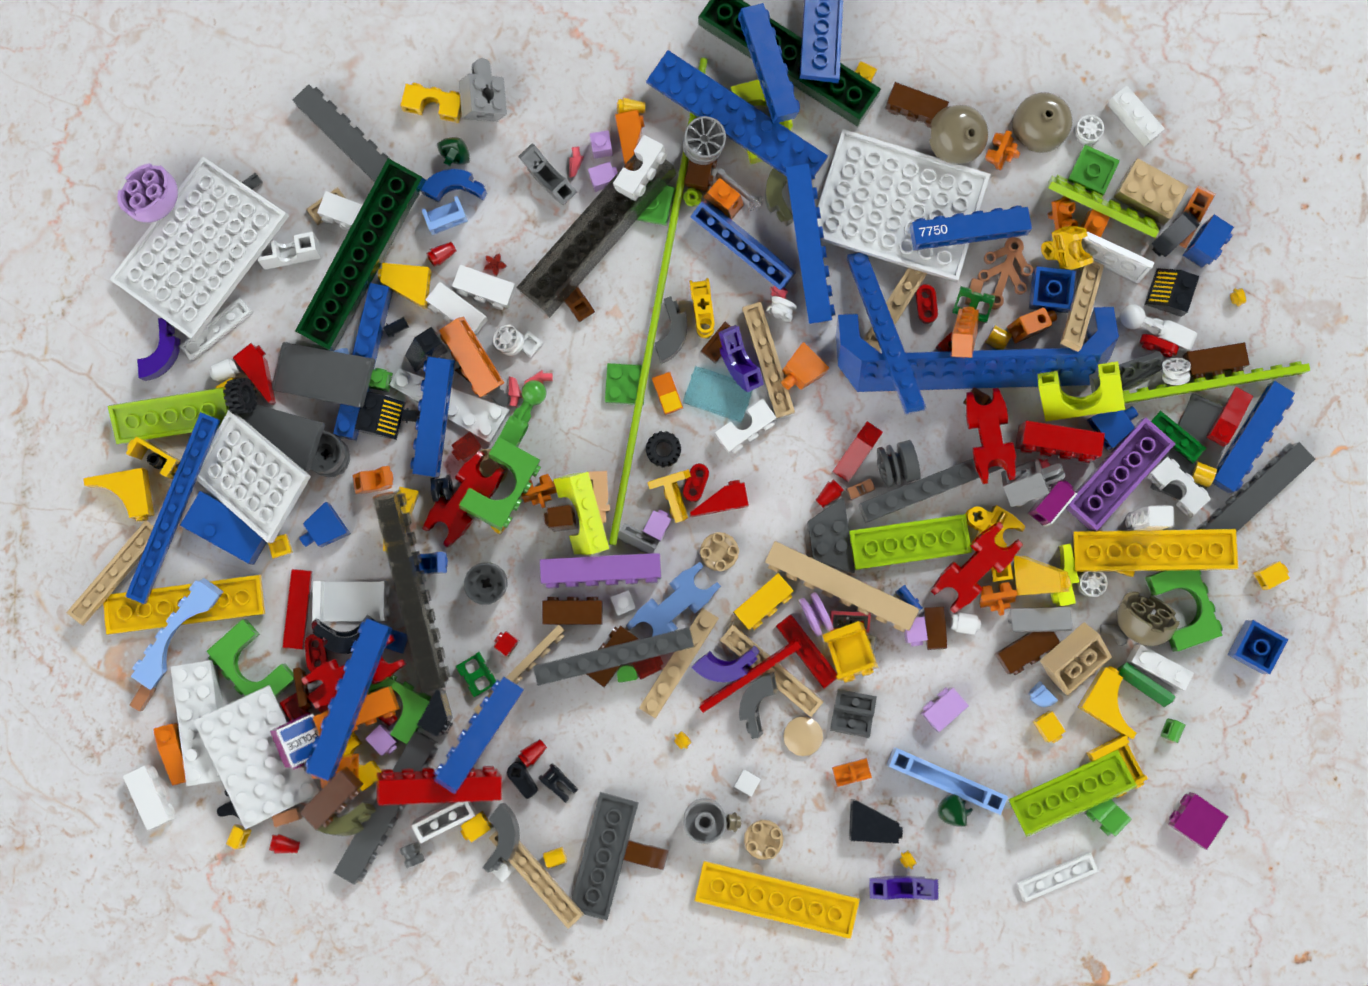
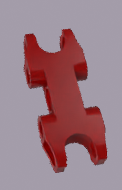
[966,388,1016,484]
[422,451,506,548]
[930,521,1023,613]
[302,635,407,709]

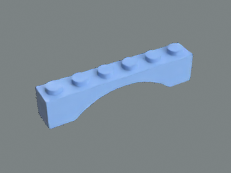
[131,578,224,690]
[886,747,1008,815]

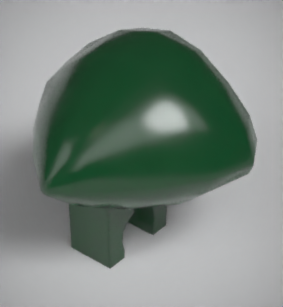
[437,137,470,166]
[937,794,973,827]

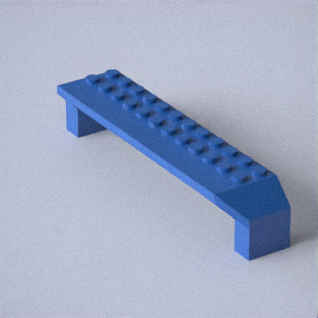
[835,307,1119,392]

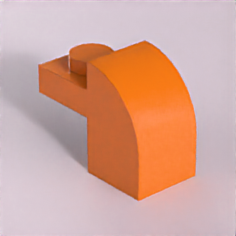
[352,466,393,494]

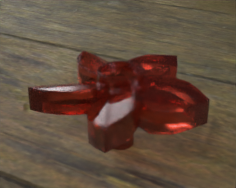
[484,253,507,276]

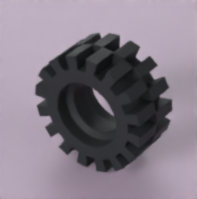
[223,377,258,415]
[646,431,681,468]

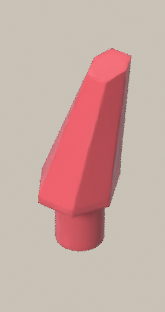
[569,146,584,177]
[524,370,553,385]
[508,376,523,407]

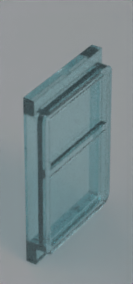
[683,366,753,423]

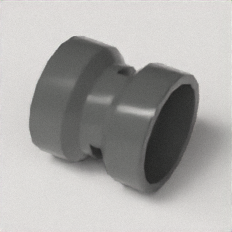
[400,842,425,868]

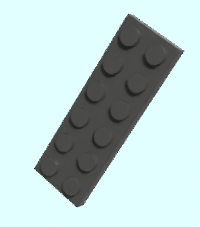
[572,792,639,921]

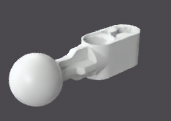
[1120,304,1198,353]

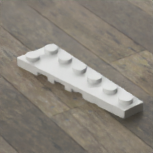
[389,369,510,444]

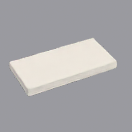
[1081,232,1154,283]

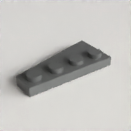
[1089,351,1164,393]

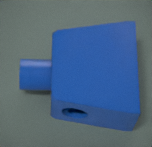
[1087,406,1138,451]
[299,502,351,547]

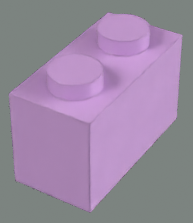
[921,687,969,732]

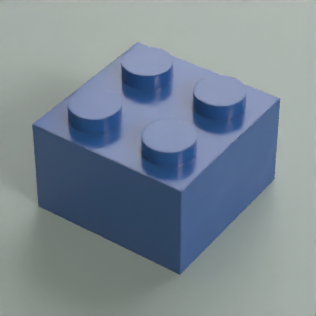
[1182,214,1234,268]
[1029,266,1076,313]
[1227,620,1289,674]

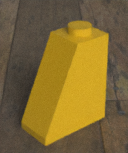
[378,263,432,309]
[1014,556,1071,596]

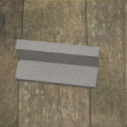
[1008,607,1073,632]

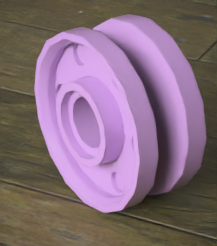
[799,592,833,637]

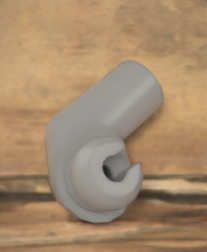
[1100,625,1128,646]

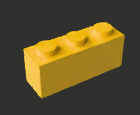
[733,573,794,630]

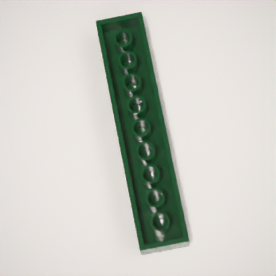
[698,0,881,127]
[295,158,426,351]

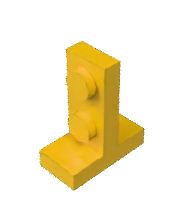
[647,469,691,523]

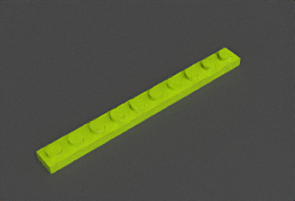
[1123,361,1310,404]

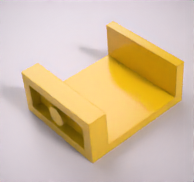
[126,437,181,479]

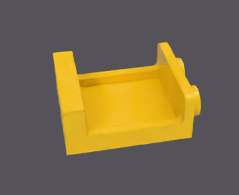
[822,621,878,683]
[1086,735,1148,798]

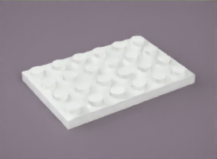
[197,411,311,543]
[194,685,319,829]

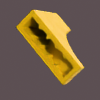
[83,468,155,522]
[1077,666,1137,740]

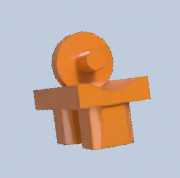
[985,130,1020,170]
[1047,196,1078,230]
[521,474,557,509]
[979,582,1017,616]
[832,758,872,787]

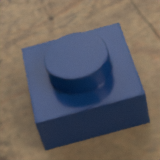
[385,629,410,654]

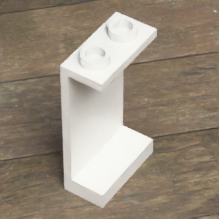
[312,581,391,621]

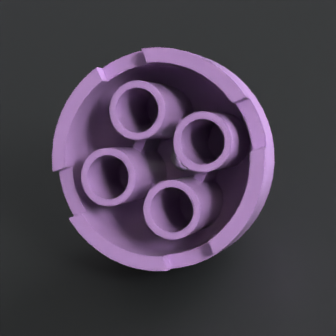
[117,163,178,223]

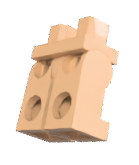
[588,471,610,524]

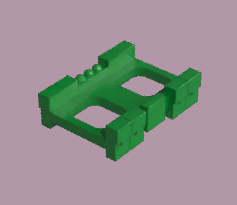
[952,286,995,323]
[456,652,496,697]

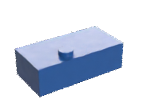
[180,491,267,565]

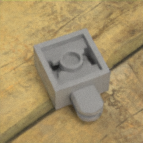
[459,58,507,122]
[1001,458,1066,507]

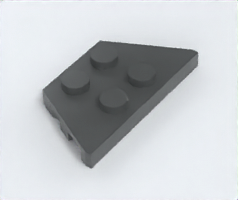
[807,498,855,573]

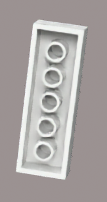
[171,660,223,786]

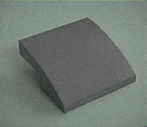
[830,689,877,738]

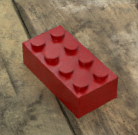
[1015,420,1105,463]

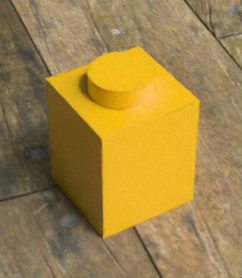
[1253,561,1290,590]
[1032,711,1066,743]
[460,810,493,843]

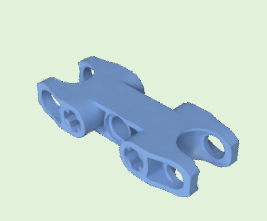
[626,562,721,636]

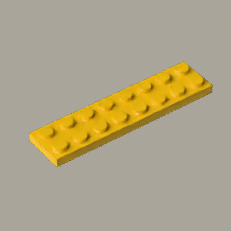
[1073,529,1239,572]
[103,575,265,635]
[694,861,860,939]

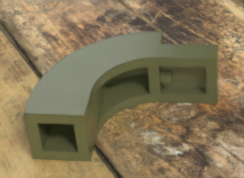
[765,168,793,226]
[318,802,376,836]

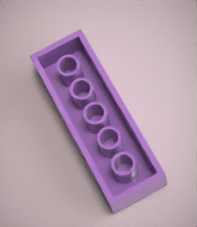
[1065,417,1175,531]
[540,553,661,588]

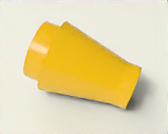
[617,97,645,114]

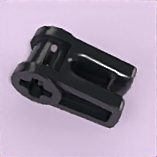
[430,474,454,502]
[507,762,538,799]
[538,763,579,803]

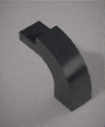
[311,614,379,654]

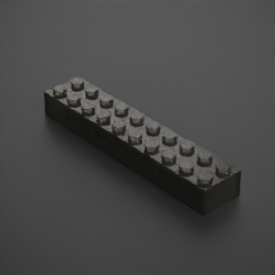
[516,154,677,318]
[373,489,450,693]

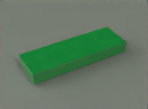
[1151,410,1207,464]
[1117,662,1176,707]

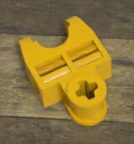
[1041,226,1094,270]
[689,278,715,339]
[965,505,1026,547]

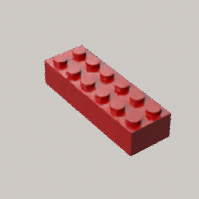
[376,766,502,805]

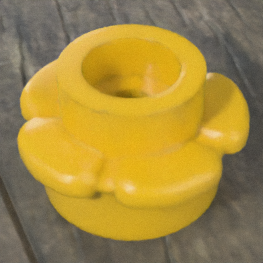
[1230,288,1246,307]
[674,731,692,749]
[900,850,917,869]

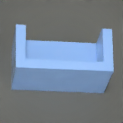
[422,196,468,235]

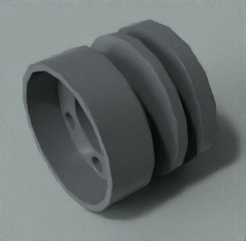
[310,431,350,477]
[877,440,921,488]
[464,562,508,605]

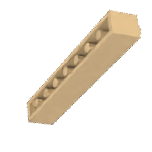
[765,541,920,632]

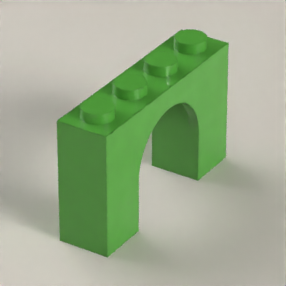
[459,437,541,531]
[1145,570,1223,652]
[206,619,295,698]
[367,674,431,744]

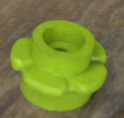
[683,188,702,207]

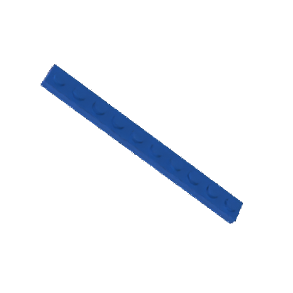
[847,252,926,414]
[125,412,221,604]

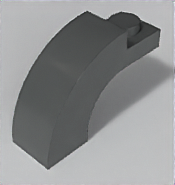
[518,144,577,205]
[655,296,687,364]
[739,672,778,739]
[482,803,520,873]

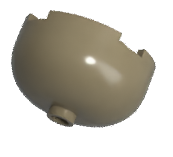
[1012,92,1072,153]
[929,105,988,164]
[1117,592,1180,646]

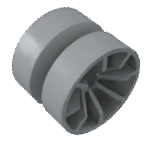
[683,116,726,165]
[684,798,726,844]

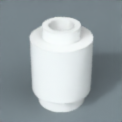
[209,358,241,383]
[951,612,981,635]

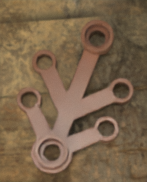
[978,237,1033,310]

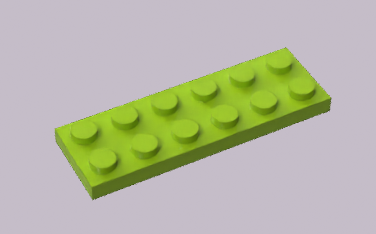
[1048,175,1159,238]
[107,387,229,444]
[849,514,972,570]
[1008,750,1137,837]

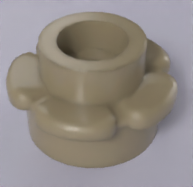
[726,812,741,832]

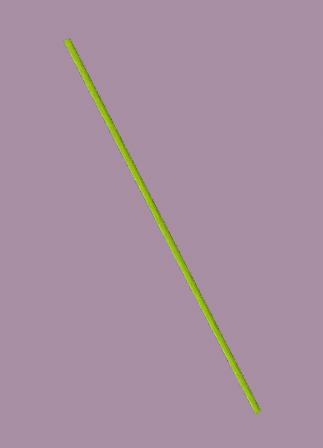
[609,58,708,546]

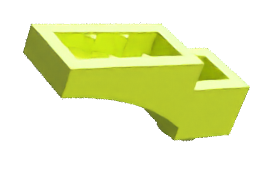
[1051,544,1079,607]

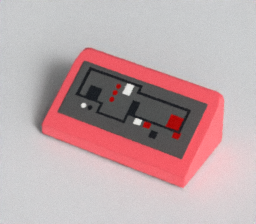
[830,611,871,633]

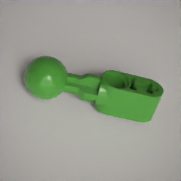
[499,380,547,447]

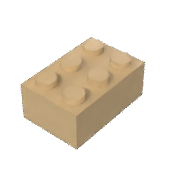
[1114,158,1189,225]
[1040,622,1112,696]

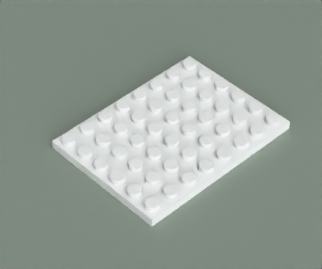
[817,129,990,282]
[110,157,289,341]

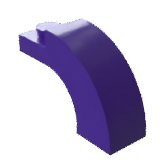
[137,318,181,381]
[719,325,764,392]
[691,645,760,682]
[869,876,939,901]

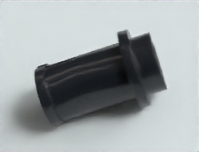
[383,316,409,338]
[402,408,420,423]
[147,453,167,469]

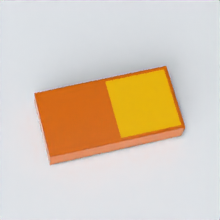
[652,372,683,415]

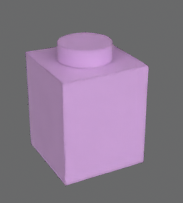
[590,130,613,159]
[588,162,618,192]
[643,509,671,542]
[904,617,928,646]
[365,724,399,756]

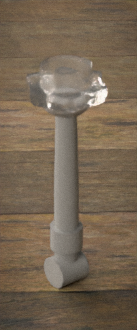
[716,169,763,211]

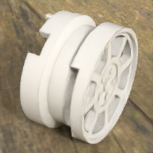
[1074,115,1104,145]
[766,296,797,322]
[493,325,524,356]
[1162,358,1191,385]
[1077,572,1108,597]

